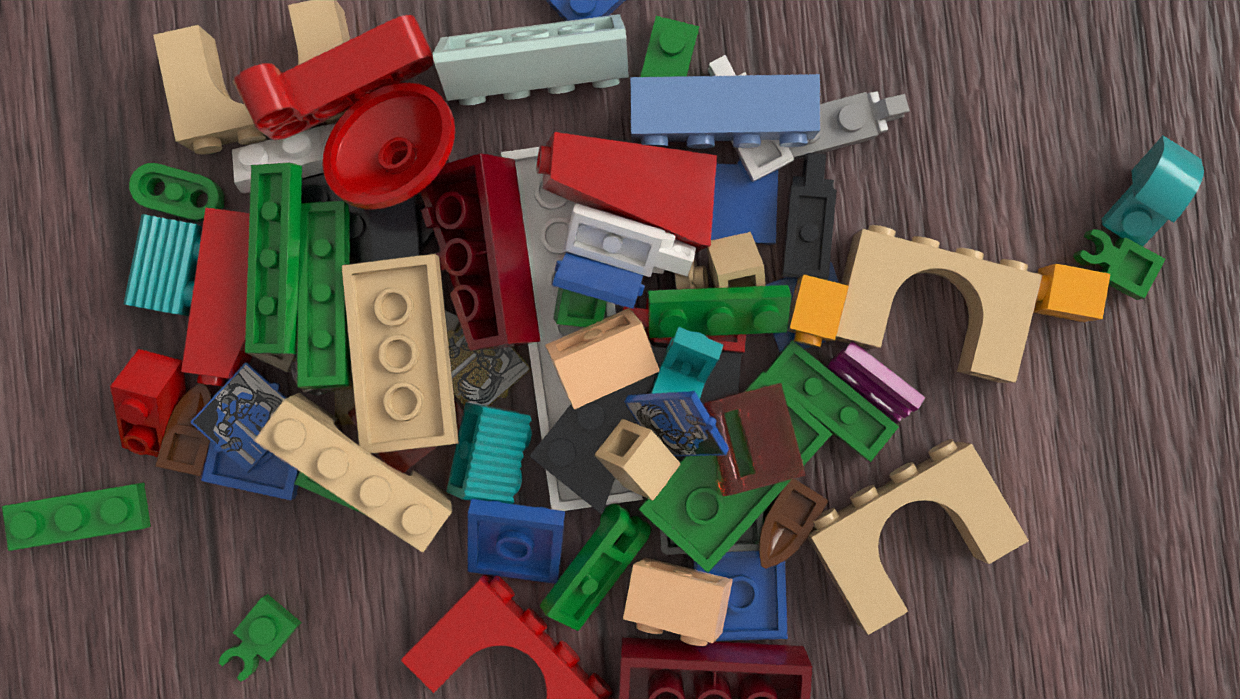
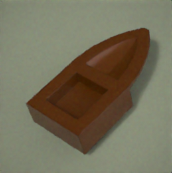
[155,383,212,477]
[759,478,829,569]

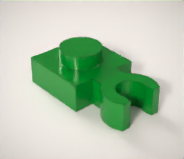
[1073,229,1165,300]
[219,594,302,682]

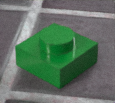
[553,288,607,327]

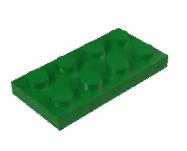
[638,372,832,573]

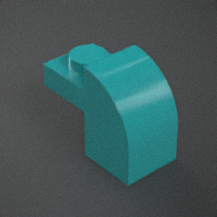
[1102,135,1204,246]
[649,327,723,399]

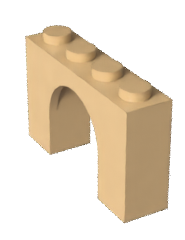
[153,0,350,154]
[835,225,1042,383]
[254,393,452,553]
[807,439,1029,635]

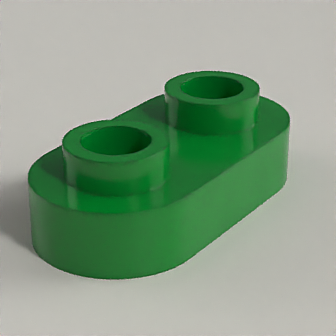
[129,163,225,222]

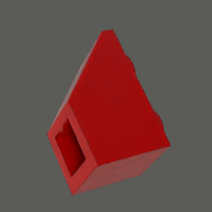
[110,349,186,457]

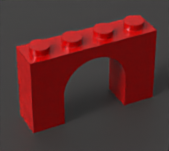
[401,574,613,699]

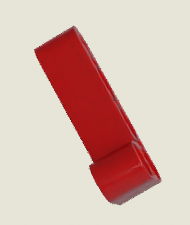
[233,15,434,140]

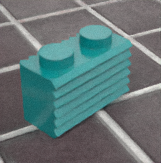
[123,214,203,316]
[446,402,532,504]

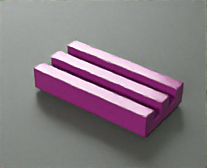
[826,341,925,424]

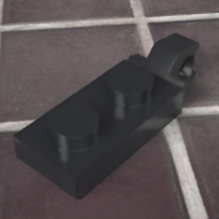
[781,153,837,280]

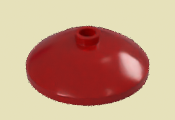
[323,83,455,209]

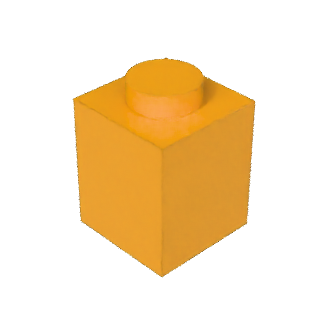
[1033,264,1110,322]
[787,274,849,347]

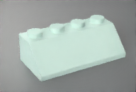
[433,14,629,105]

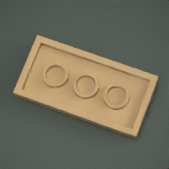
[342,254,458,454]

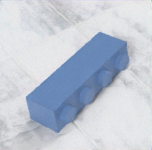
[630,74,820,149]

